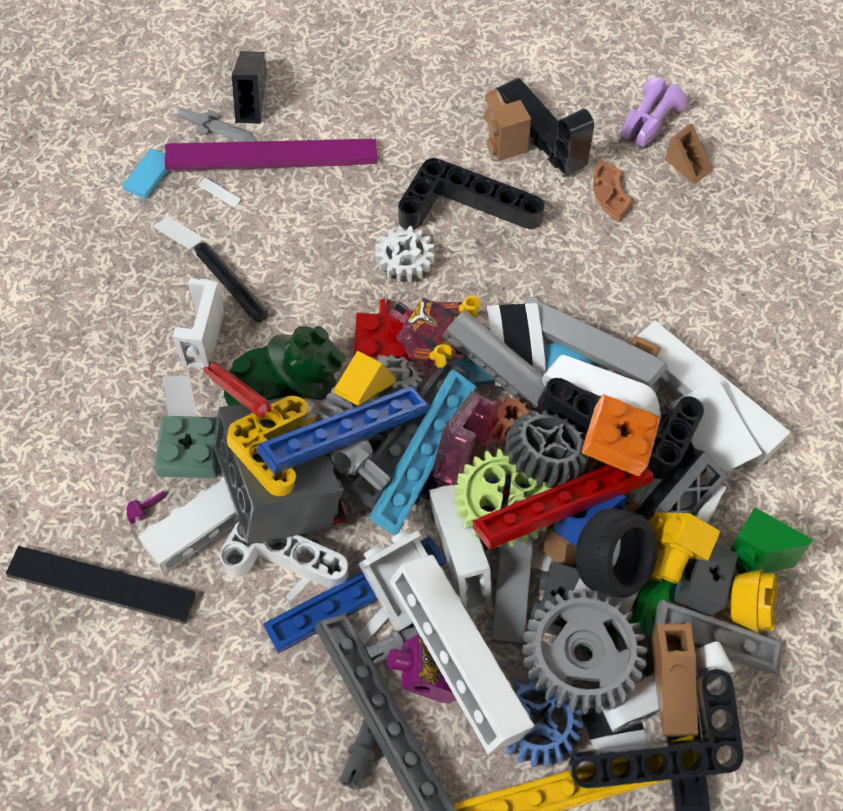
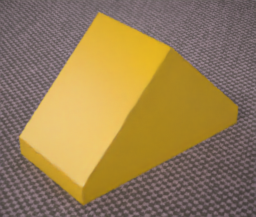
[334,351,396,406]

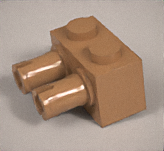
[484,89,531,161]

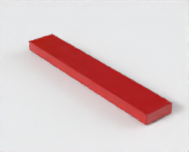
[472,465,654,550]

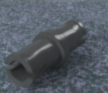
[338,718,377,790]

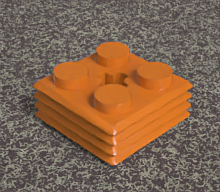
[582,394,660,476]

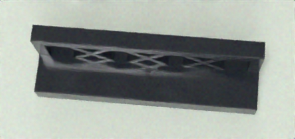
[634,447,728,521]

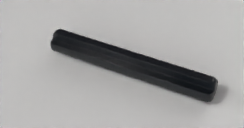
[195,242,268,323]

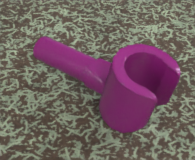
[126,491,166,524]

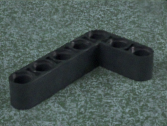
[495,78,594,177]
[398,158,545,230]
[537,378,704,479]
[568,667,744,789]

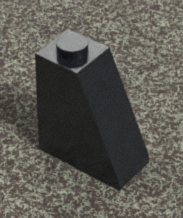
[232,51,267,124]

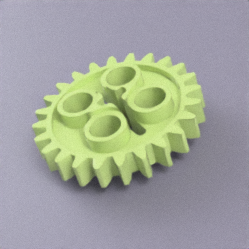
[454,449,551,547]

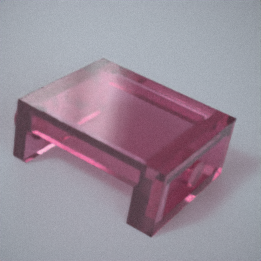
[431,391,498,486]

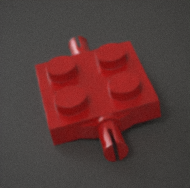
[353,299,413,362]

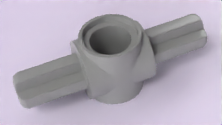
[322,419,390,490]

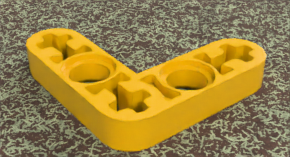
[227,396,308,497]

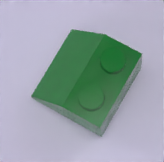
[730,507,813,574]

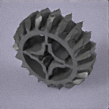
[505,410,590,488]

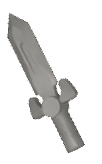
[178,107,257,142]

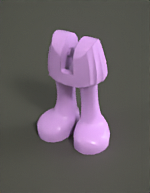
[621,78,688,147]

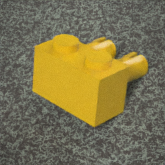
[649,512,720,584]

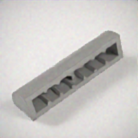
[442,309,545,410]

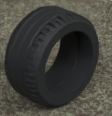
[575,508,657,598]

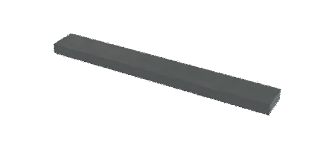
[315,613,456,811]

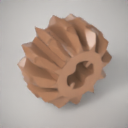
[486,394,532,445]

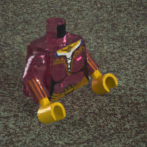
[390,296,481,368]

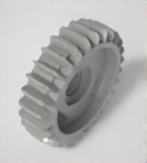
[522,589,647,715]

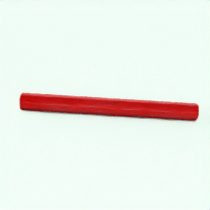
[204,361,272,418]

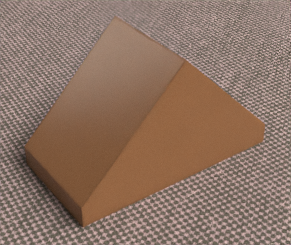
[665,124,712,184]

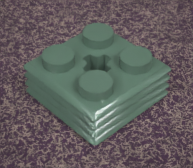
[154,416,219,478]

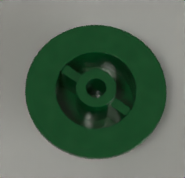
[267,326,346,400]
[223,346,303,406]

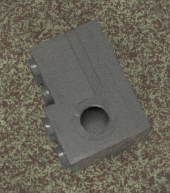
[213,398,343,545]

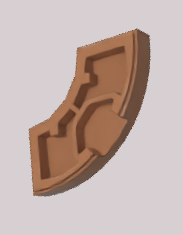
[593,160,633,222]

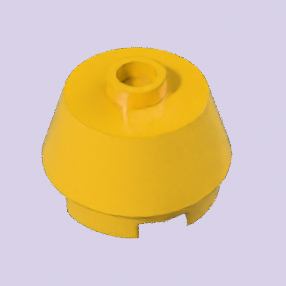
[727,569,778,634]

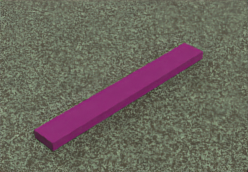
[165,139,377,170]

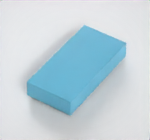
[122,148,168,199]

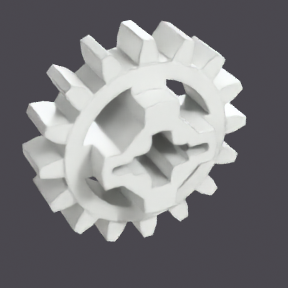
[375,226,434,282]

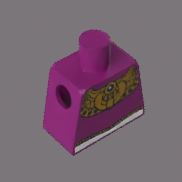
[387,635,457,703]

